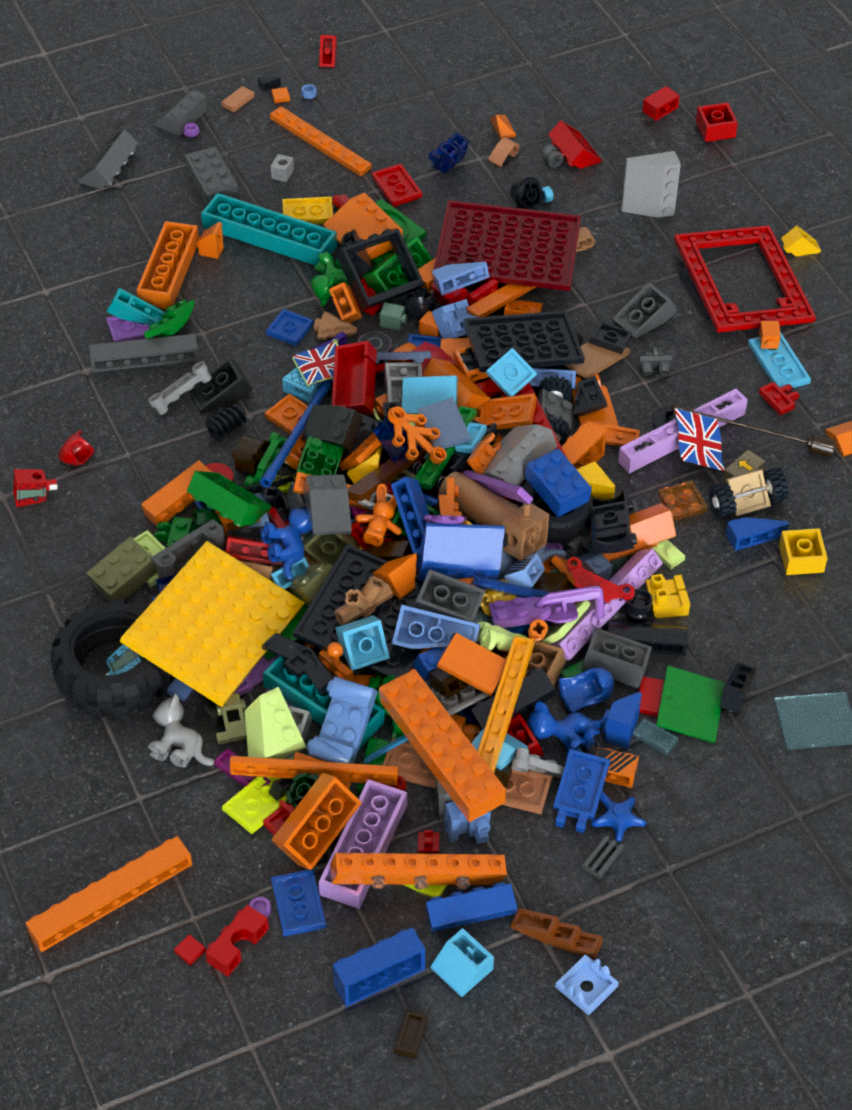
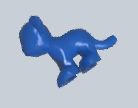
[260,508,312,580]
[527,701,605,757]

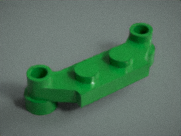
[244,432,287,493]

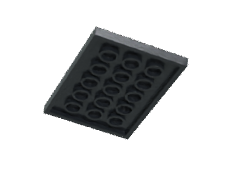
[463,310,585,372]

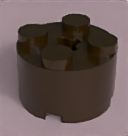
[232,435,270,475]

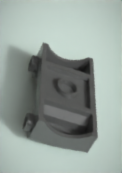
[150,519,227,590]

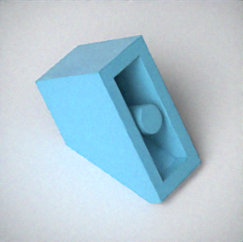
[270,557,309,589]

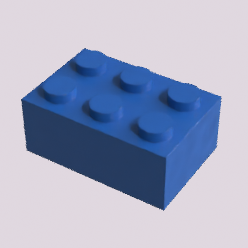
[525,448,592,517]

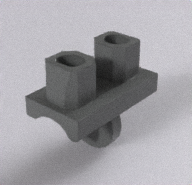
[638,347,672,376]

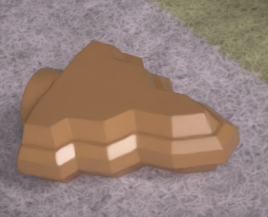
[314,312,357,340]

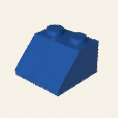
[602,692,642,748]

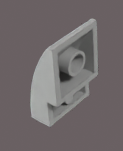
[384,363,422,405]

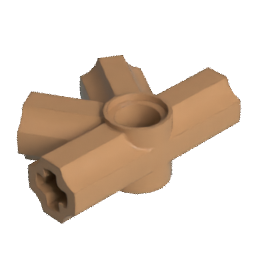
[334,576,393,625]

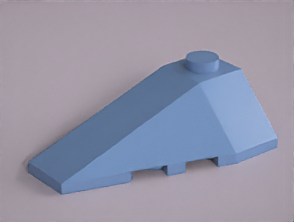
[392,605,480,649]

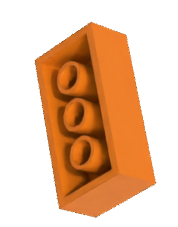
[271,773,362,871]

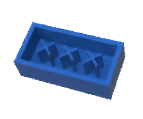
[333,927,425,1007]

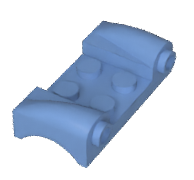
[307,677,378,764]

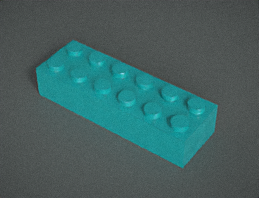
[263,656,385,750]

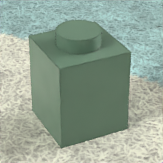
[380,302,407,331]

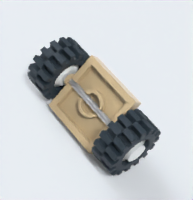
[708,467,790,519]

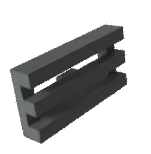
[582,835,624,879]

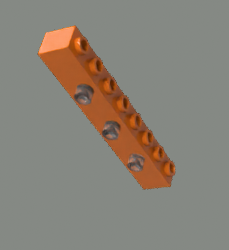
[330,853,507,889]

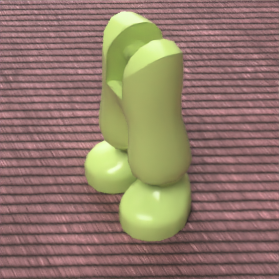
[476,621,527,652]

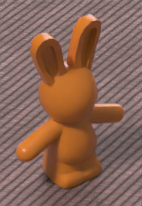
[355,484,402,547]

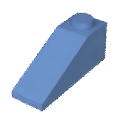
[432,262,490,295]

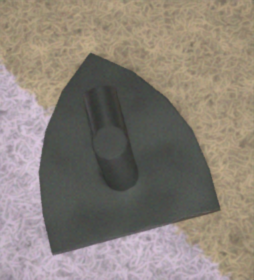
[195,701,237,744]

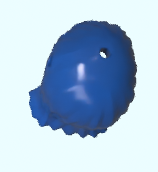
[558,667,614,713]

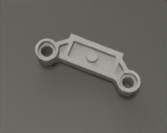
[148,361,212,415]
[511,748,565,778]

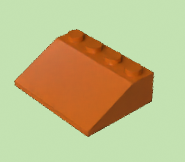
[323,192,403,260]

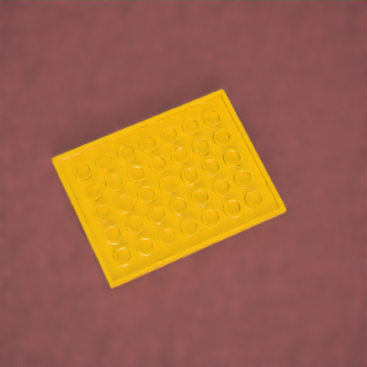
[120,541,305,707]

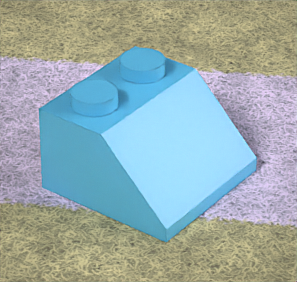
[335,615,390,671]

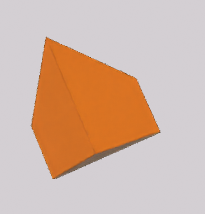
[373,553,417,600]

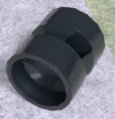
[625,588,653,623]

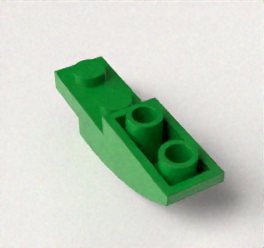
[144,299,195,339]

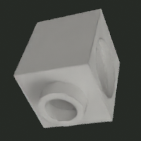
[271,154,294,182]

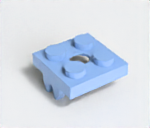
[555,954,619,1016]

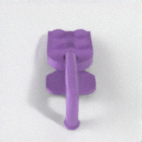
[489,586,605,628]

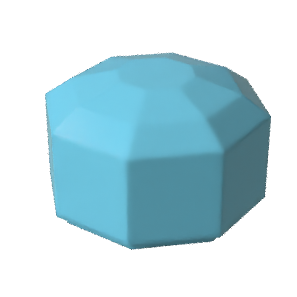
[541,186,554,203]

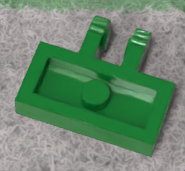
[154,517,193,547]

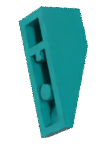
[106,288,165,325]

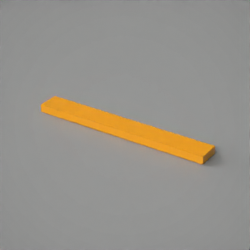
[477,636,535,773]

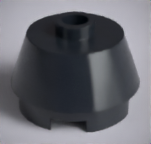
[510,177,544,210]
[402,288,437,318]

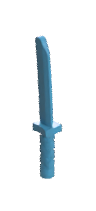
[364,735,411,764]

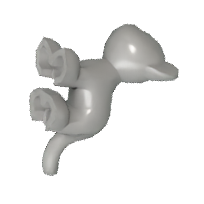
[148,693,214,768]

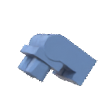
[432,299,477,339]
[444,802,491,844]

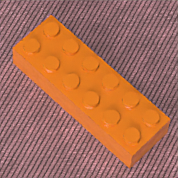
[136,221,199,309]

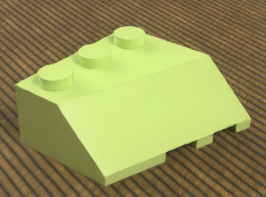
[245,687,307,759]

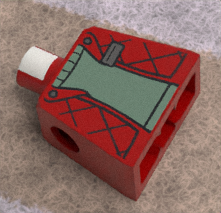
[13,469,57,507]

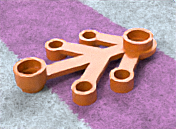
[387,406,447,464]

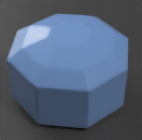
[301,84,317,99]

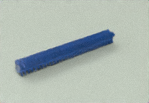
[472,575,550,598]

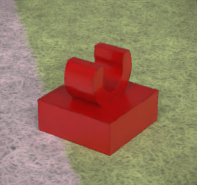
[418,830,439,854]

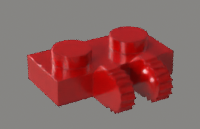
[759,382,800,416]

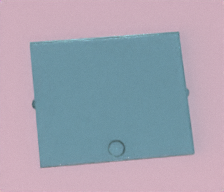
[774,692,852,750]

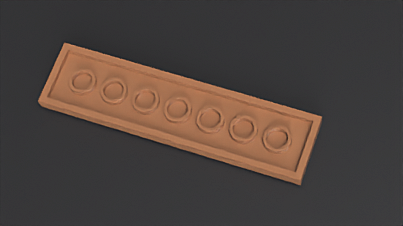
[383,738,552,815]

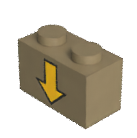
[723,450,766,483]

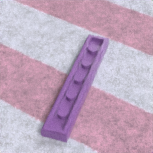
[463,470,533,504]

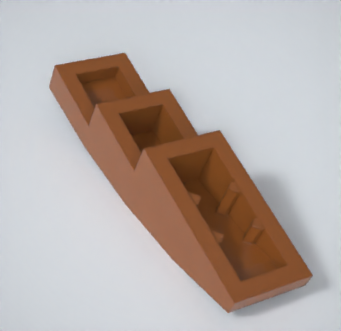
[510,908,603,959]

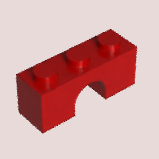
[205,905,269,977]

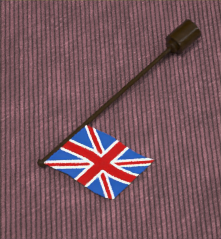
[671,404,835,472]

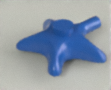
[591,791,647,842]

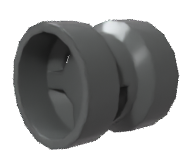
[541,144,563,167]

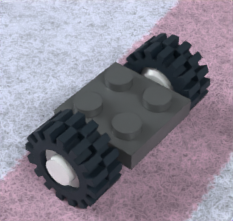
[538,375,573,446]

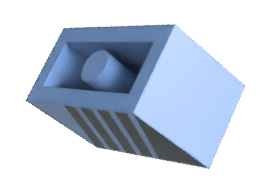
[504,553,545,588]

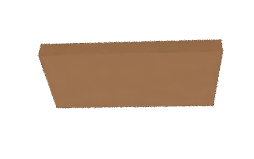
[564,342,631,379]

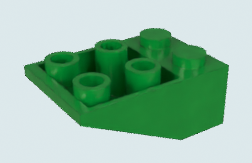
[296,436,344,476]

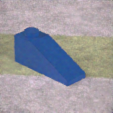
[726,517,789,551]

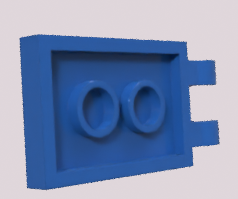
[553,749,610,833]

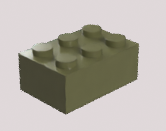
[86,536,157,602]

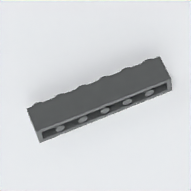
[89,334,199,372]

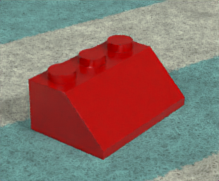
[548,120,602,169]

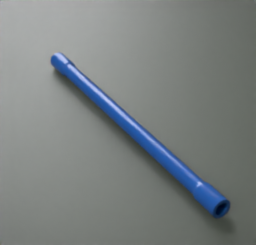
[260,379,333,487]

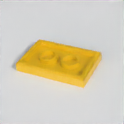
[282,197,333,224]

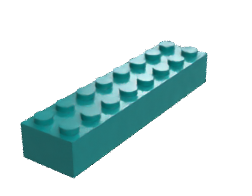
[201,193,337,265]

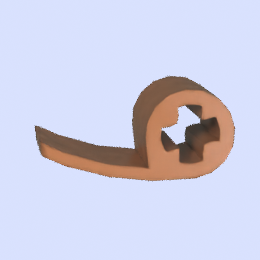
[488,137,519,167]

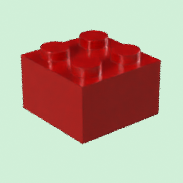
[696,102,738,142]

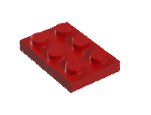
[371,163,422,207]

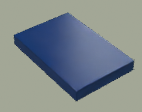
[271,869,326,937]

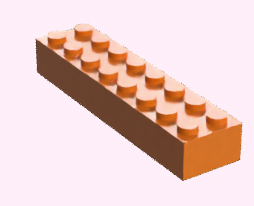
[379,669,506,822]

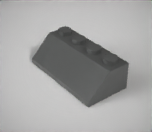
[77,129,138,189]

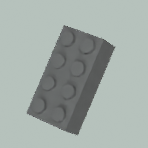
[185,147,239,206]

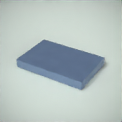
[418,397,471,449]

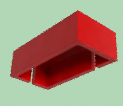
[332,341,377,415]

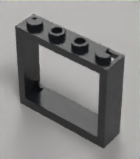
[335,228,424,310]

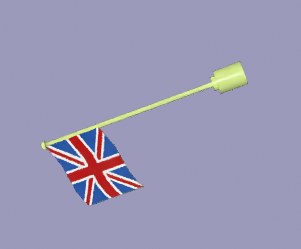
[292,339,400,447]

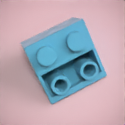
[431,928,494,997]

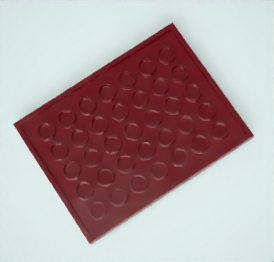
[433,200,581,291]

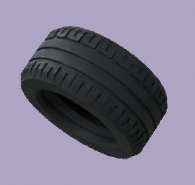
[517,480,591,543]

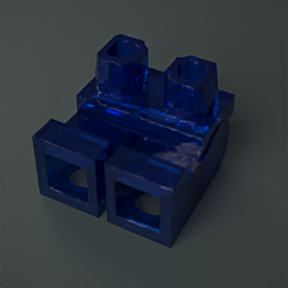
[428,132,470,174]

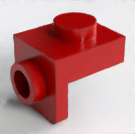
[263,800,294,836]

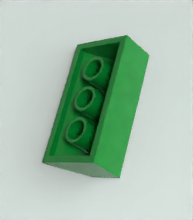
[362,236,433,301]
[187,471,272,527]

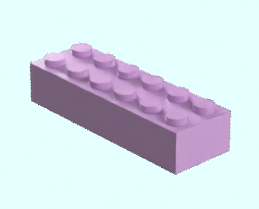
[319,779,407,909]

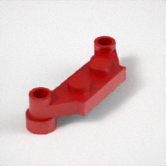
[567,557,635,604]

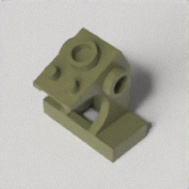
[216,693,247,745]

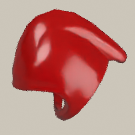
[58,430,95,466]

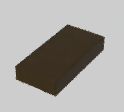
[394,1010,428,1059]

